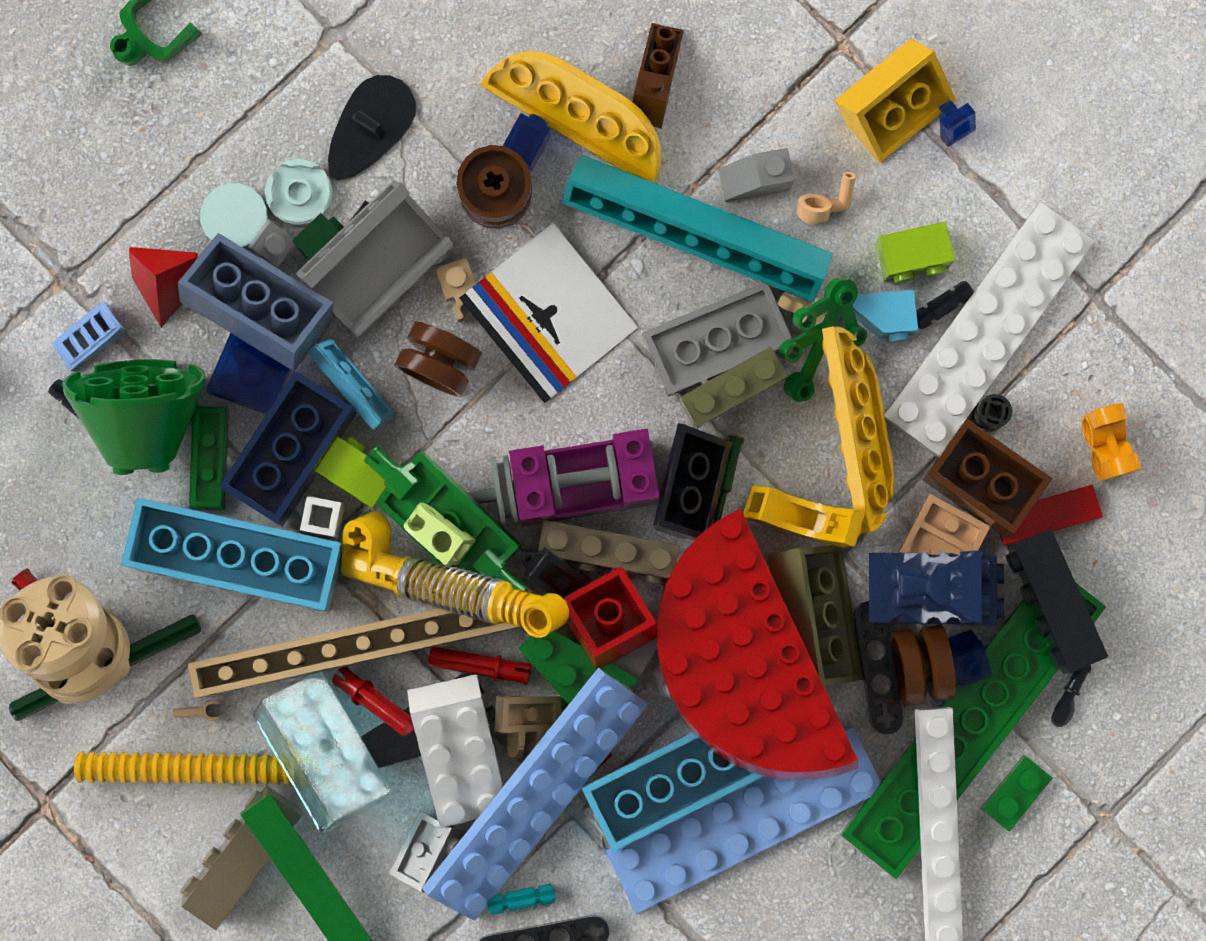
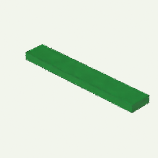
[240,792,373,941]

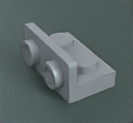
[389,811,466,893]

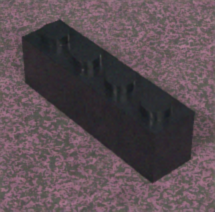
[1006,528,1108,674]

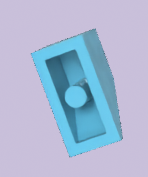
[853,290,918,343]

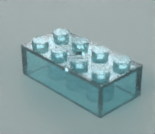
[252,671,392,835]

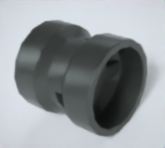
[972,394,1012,432]

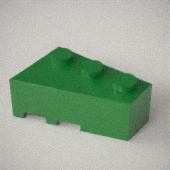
[518,631,640,704]

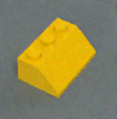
[834,39,957,163]

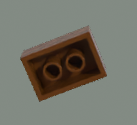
[922,419,1053,539]

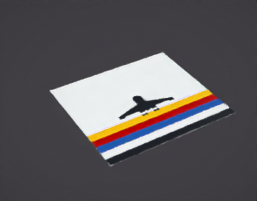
[459,223,638,403]

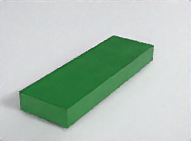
[189,406,229,510]

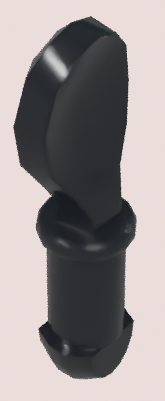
[1051,665,1091,727]

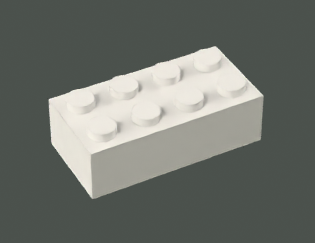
[407,674,504,828]

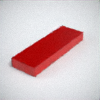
[1000,484,1103,546]

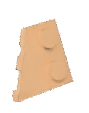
[898,494,991,555]

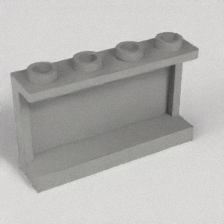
[296,180,455,337]

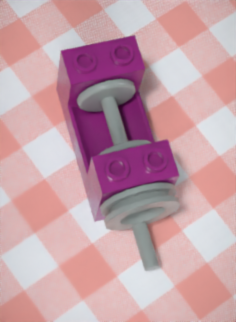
[467,428,659,527]

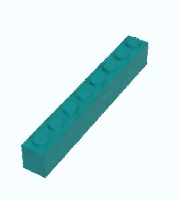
[562,154,833,303]

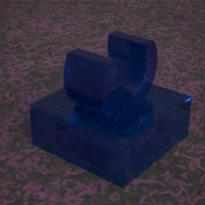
[939,100,976,147]

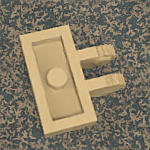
[494,695,562,759]

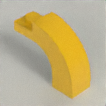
[743,485,865,548]

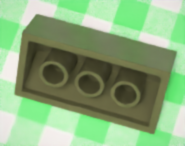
[767,545,864,686]

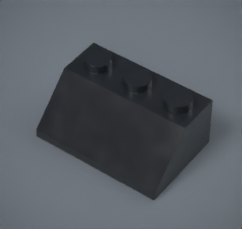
[653,423,732,540]

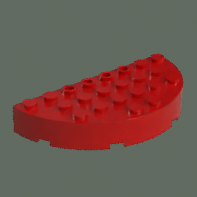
[656,508,858,780]

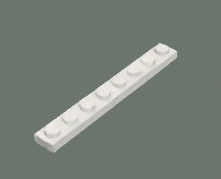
[915,707,963,941]

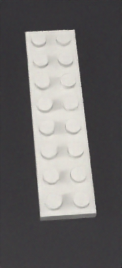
[884,202,1095,457]

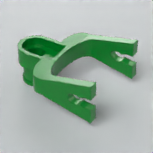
[110,0,202,66]

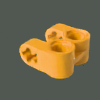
[1081,402,1142,481]

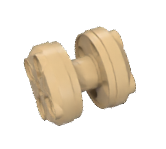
[0,574,130,704]

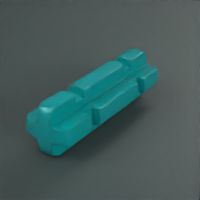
[487,884,556,915]

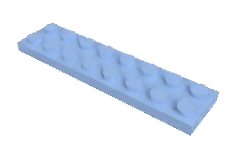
[422,667,648,921]
[605,727,881,914]

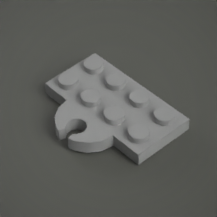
[642,283,792,397]

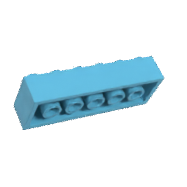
[121,498,342,613]
[581,731,764,852]

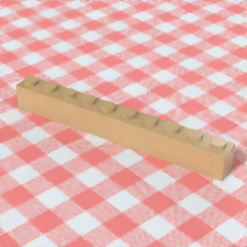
[188,588,532,698]

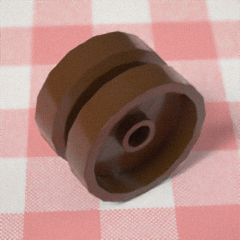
[456,145,532,229]
[394,321,482,398]
[890,624,956,707]

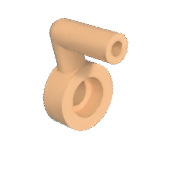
[796,172,856,225]

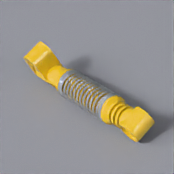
[341,512,569,638]

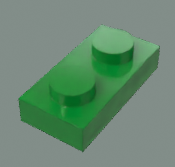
[980,755,1053,832]

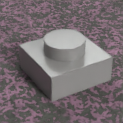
[248,220,294,268]

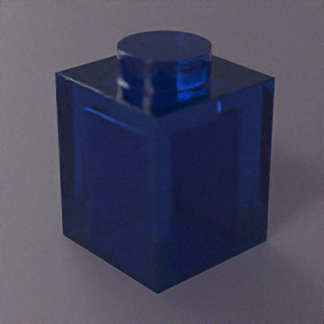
[503,113,551,171]

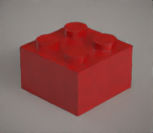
[563,566,657,670]

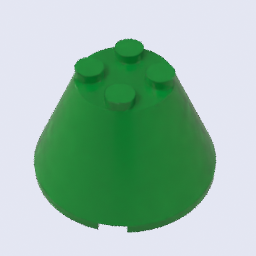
[63,359,206,475]

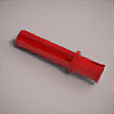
[428,647,532,685]
[332,667,414,736]

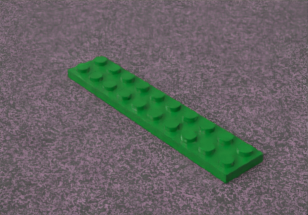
[840,583,1106,880]

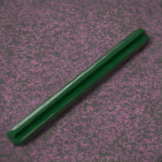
[9,615,201,721]

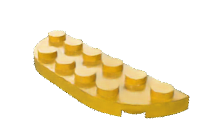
[480,51,662,183]
[822,326,894,534]

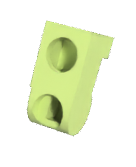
[403,502,476,566]

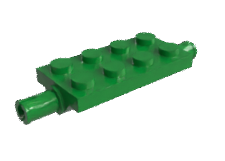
[364,445,528,592]

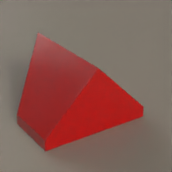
[129,247,198,328]

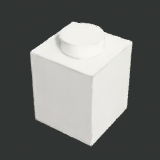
[300,496,346,540]

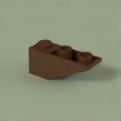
[632,23,684,129]

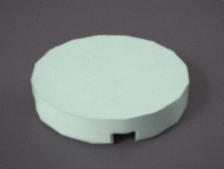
[265,159,333,227]
[200,183,268,249]

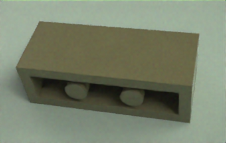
[678,346,788,429]

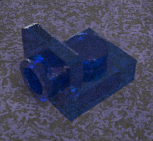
[948,630,992,687]

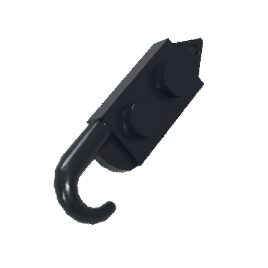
[518,547,593,598]

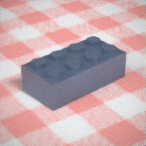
[178,233,333,371]

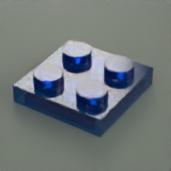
[206,333,291,414]

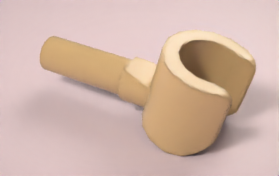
[173,700,221,721]

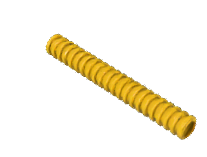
[74,752,315,785]

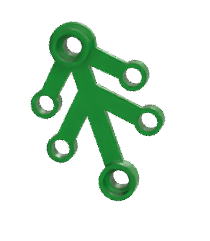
[779,278,867,402]

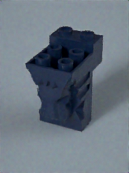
[869,551,1004,626]

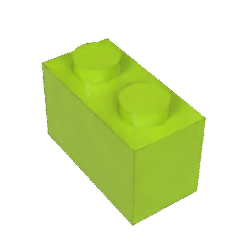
[875,221,955,284]
[315,436,386,511]

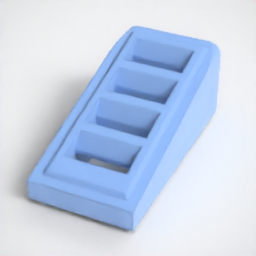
[51,301,128,371]

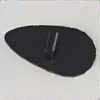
[328,75,416,180]

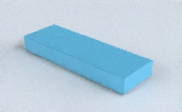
[307,339,396,430]

